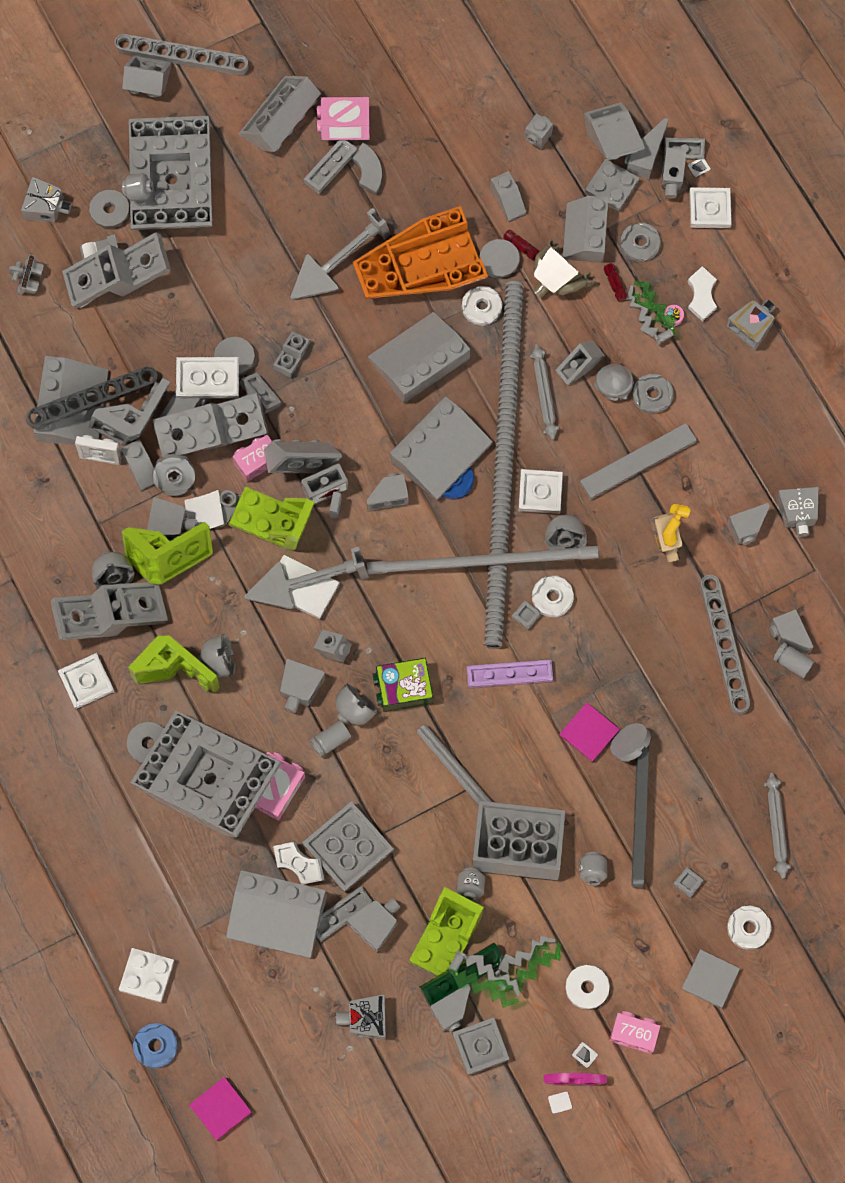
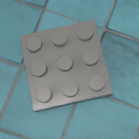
[302,801,394,893]

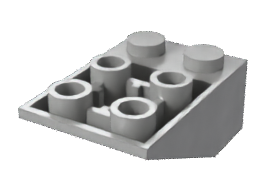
[584,102,645,160]

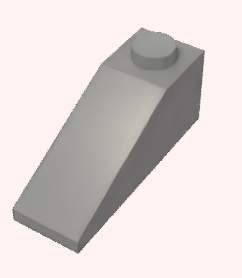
[624,118,669,179]

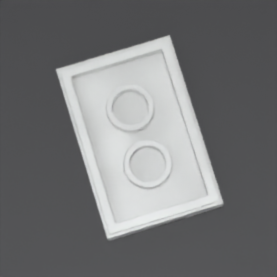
[176,357,239,399]
[280,555,340,620]

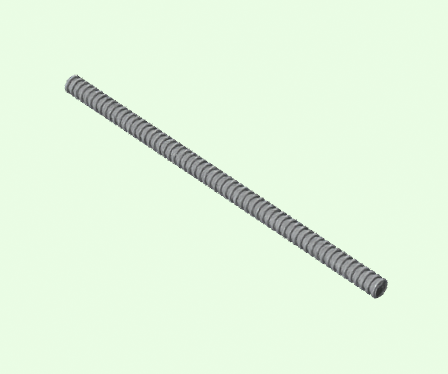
[484,281,524,648]

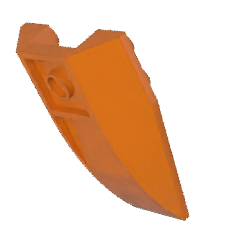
[353,206,488,299]

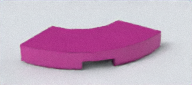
[544,1073,607,1086]

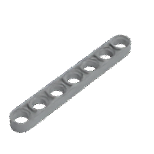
[115,34,249,75]
[700,575,750,715]

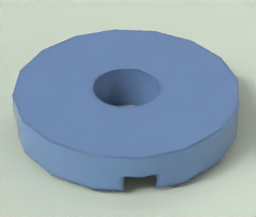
[133,1023,178,1068]

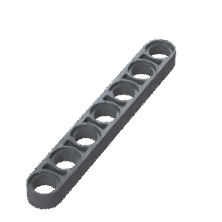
[26,366,158,429]
[631,745,649,888]

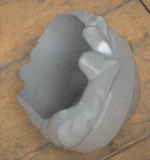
[594,364,634,401]

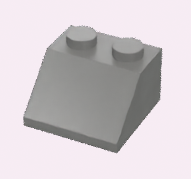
[122,55,172,97]

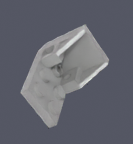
[89,378,170,447]

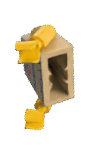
[650,504,690,562]

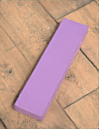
[466,660,553,688]

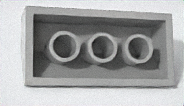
[238,76,321,152]

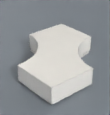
[688,267,717,322]
[273,841,324,885]

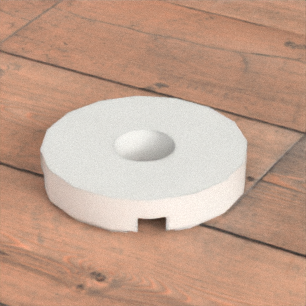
[462,286,502,326]
[532,576,574,617]
[727,906,771,950]
[565,965,609,1009]

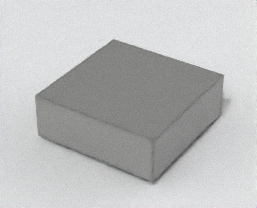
[329,492,342,519]
[512,601,541,630]
[673,867,704,898]

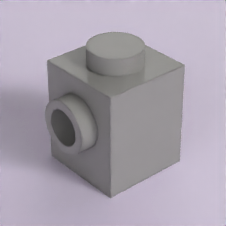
[524,113,553,149]
[314,629,352,663]

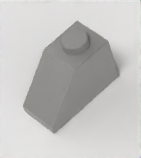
[490,171,526,222]
[555,340,605,385]
[121,439,155,491]
[367,473,408,511]
[727,503,770,545]
[769,610,813,654]
[430,984,470,1032]

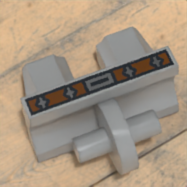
[8,254,44,295]

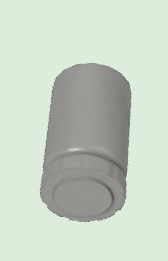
[773,642,815,679]
[309,720,351,757]

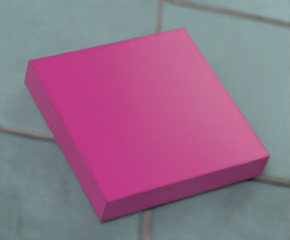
[559,703,620,762]
[189,1077,252,1141]

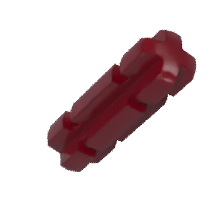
[503,229,539,260]
[604,263,627,301]

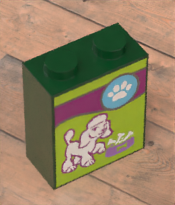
[372,658,434,712]

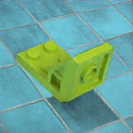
[229,486,314,550]
[122,522,213,584]
[128,635,220,693]
[409,887,484,976]

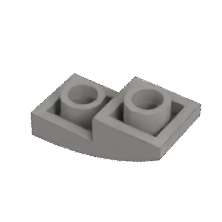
[272,331,310,378]

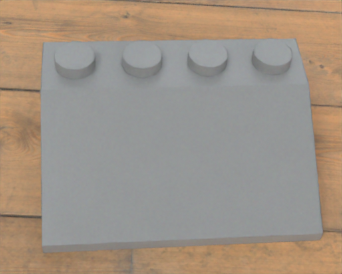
[368,312,470,404]
[33,356,109,445]
[389,396,493,500]
[472,801,565,880]
[226,870,327,959]

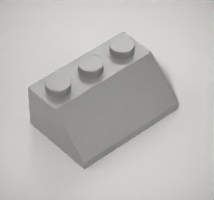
[563,196,608,263]
[264,439,342,473]

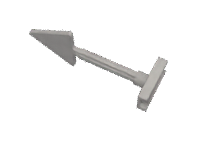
[291,208,391,300]
[244,547,369,610]

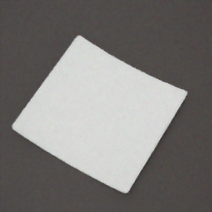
[184,490,224,529]

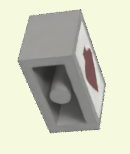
[301,463,348,505]

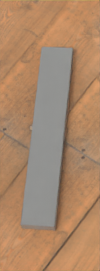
[580,423,697,500]

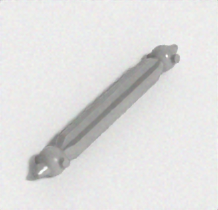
[530,344,560,440]
[764,772,791,879]

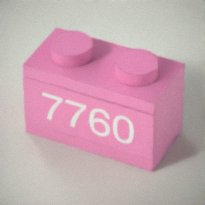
[232,435,272,482]
[609,1011,660,1054]

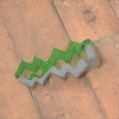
[626,281,676,346]
[494,935,561,993]
[446,951,520,1008]

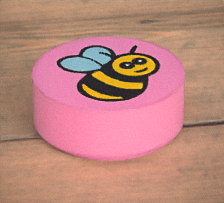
[663,305,684,326]

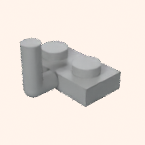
[239,372,282,416]

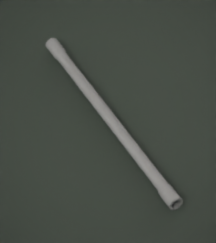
[367,546,599,575]

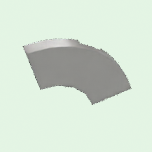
[352,143,382,195]

